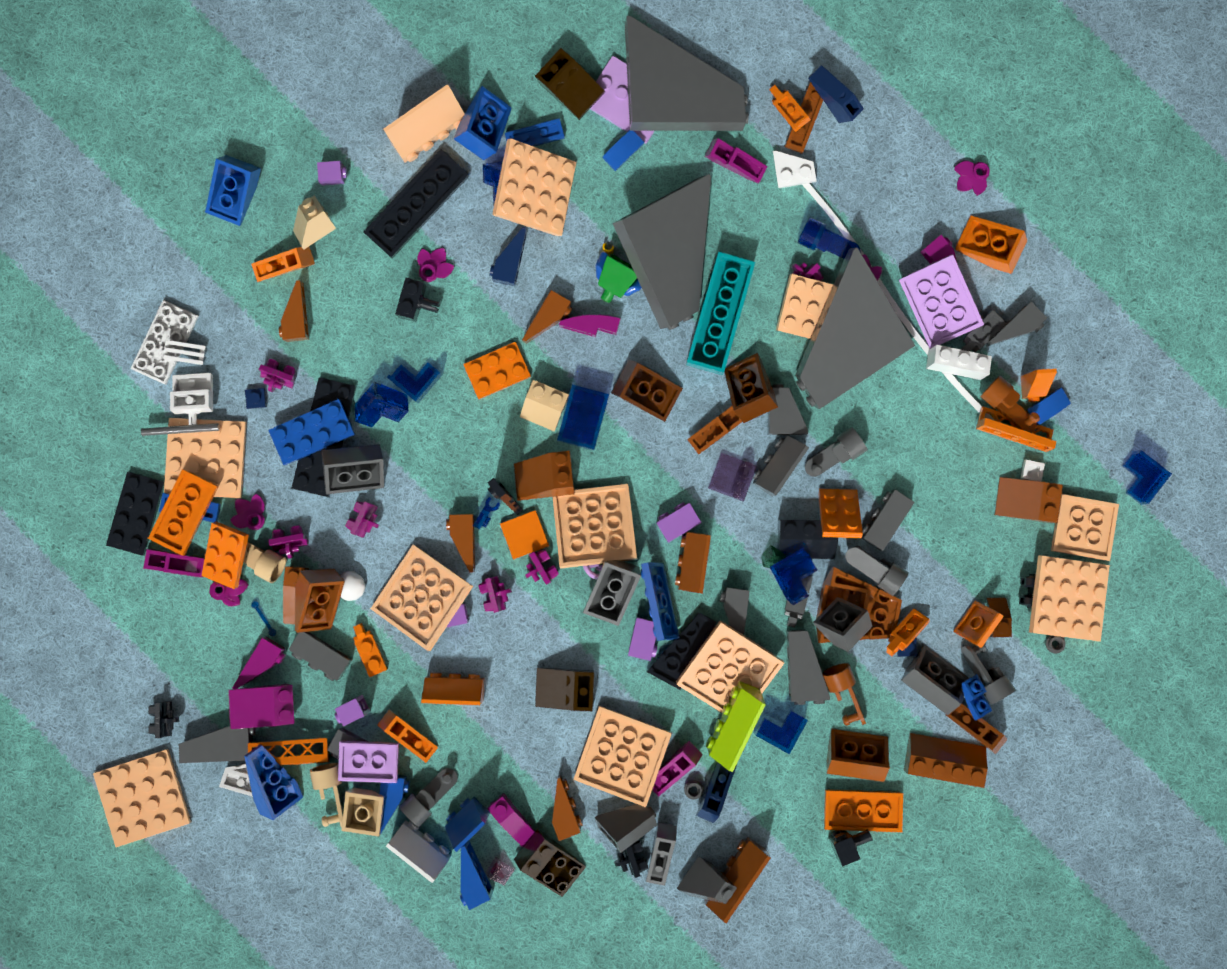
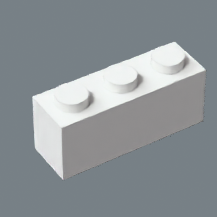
[926,345,992,380]

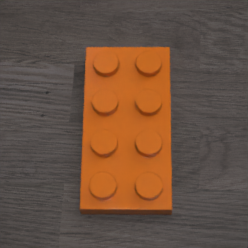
[148,469,219,556]
[824,789,903,832]

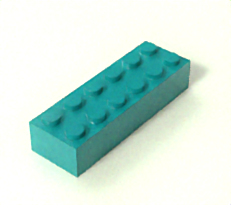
[686,252,756,375]

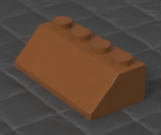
[903,733,988,788]
[704,837,771,924]

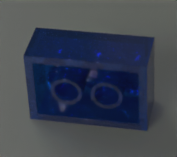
[557,384,609,451]

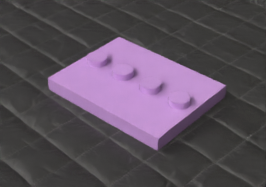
[590,56,655,144]
[899,254,984,349]

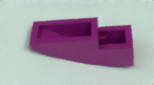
[704,138,768,184]
[559,315,621,338]
[143,549,205,578]

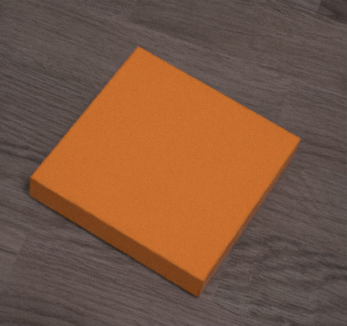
[500,510,549,560]
[953,600,1004,648]

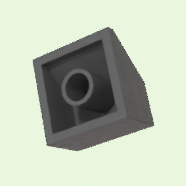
[813,597,872,652]

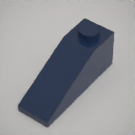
[489,227,527,286]
[696,762,737,823]

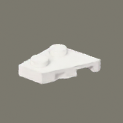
[773,151,817,188]
[219,764,253,797]

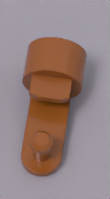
[980,375,1040,433]
[822,663,866,726]

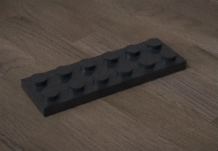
[363,149,469,259]
[291,377,357,498]

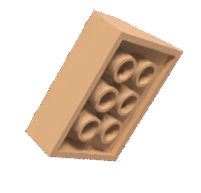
[383,84,464,163]

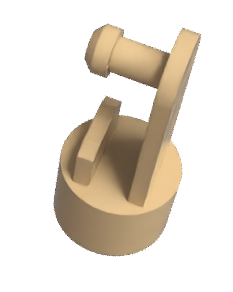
[243,542,287,584]
[310,763,343,828]

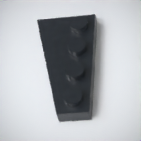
[487,478,523,515]
[646,613,716,690]

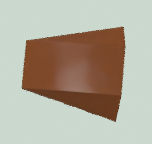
[816,567,902,643]

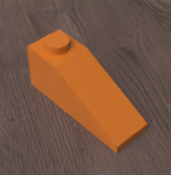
[251,247,315,282]
[1020,368,1057,402]
[377,710,438,763]

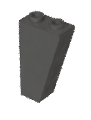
[786,630,830,705]
[179,726,256,763]

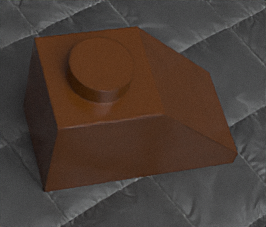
[986,598,1012,637]

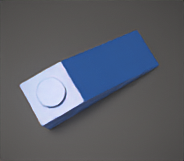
[380,775,410,835]

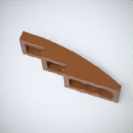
[687,406,742,455]

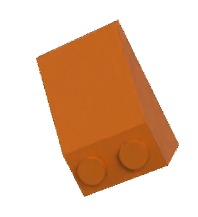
[955,216,1027,274]

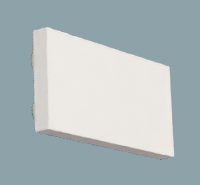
[131,300,199,385]

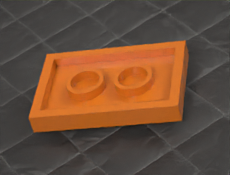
[463,342,531,400]
[818,488,863,538]
[201,521,249,589]

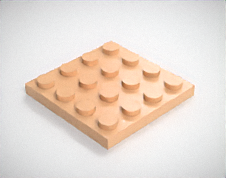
[492,139,576,236]
[164,418,247,498]
[553,484,637,568]
[370,545,473,651]
[1029,555,1110,641]
[676,620,784,713]
[573,706,672,807]
[93,749,191,847]

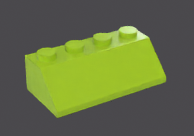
[706,681,766,772]

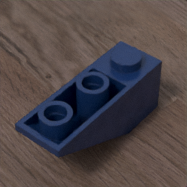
[808,65,864,123]

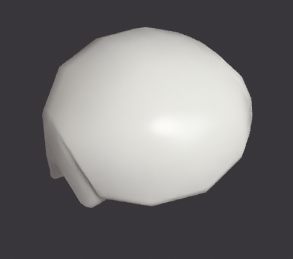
[340,571,365,601]

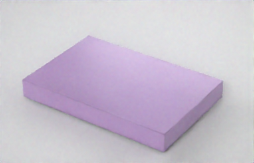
[338,741,399,783]

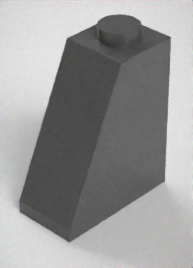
[768,384,808,435]
[594,804,657,853]
[677,856,737,904]

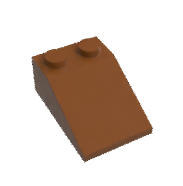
[514,451,575,501]
[994,477,1063,523]
[295,568,345,633]

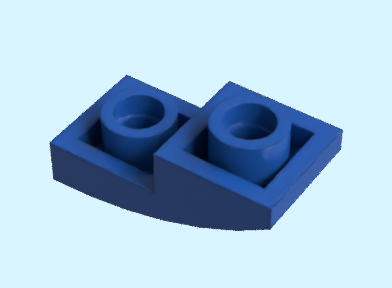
[602,130,645,171]
[1027,387,1071,425]
[962,674,992,720]

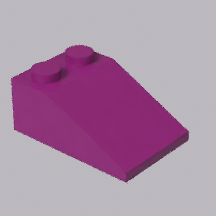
[228,684,294,729]

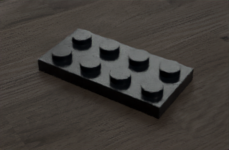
[106,472,165,556]

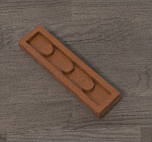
[785,82,823,154]

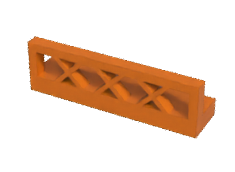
[976,406,1057,452]
[248,738,329,766]

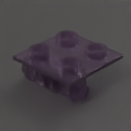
[708,453,757,502]

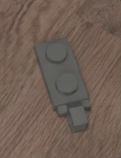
[960,309,1007,353]
[784,573,813,628]

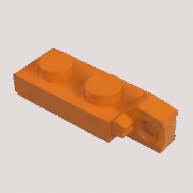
[769,85,811,132]
[886,609,930,656]
[353,623,388,678]

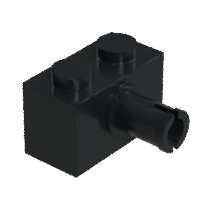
[395,277,440,322]
[828,829,873,867]

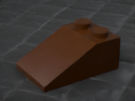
[724,353,778,423]
[611,360,683,422]

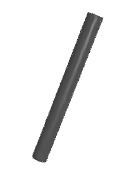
[141,423,220,436]

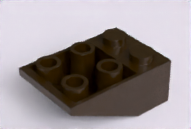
[535,48,605,120]
[535,668,594,712]
[514,829,586,897]

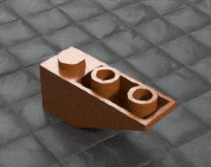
[552,775,583,841]

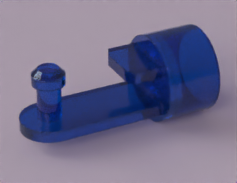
[797,217,861,259]

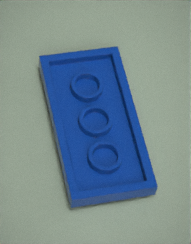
[268,399,355,466]
[641,562,679,641]

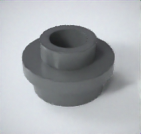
[1045,635,1065,654]
[684,780,703,800]

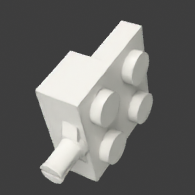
[170,373,213,425]

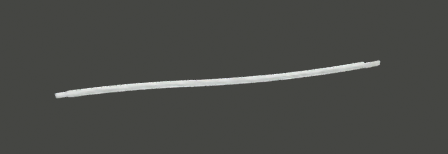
[802,183,994,420]

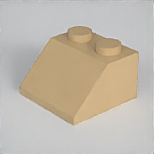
[293,195,336,249]
[520,380,569,432]
[341,788,384,836]

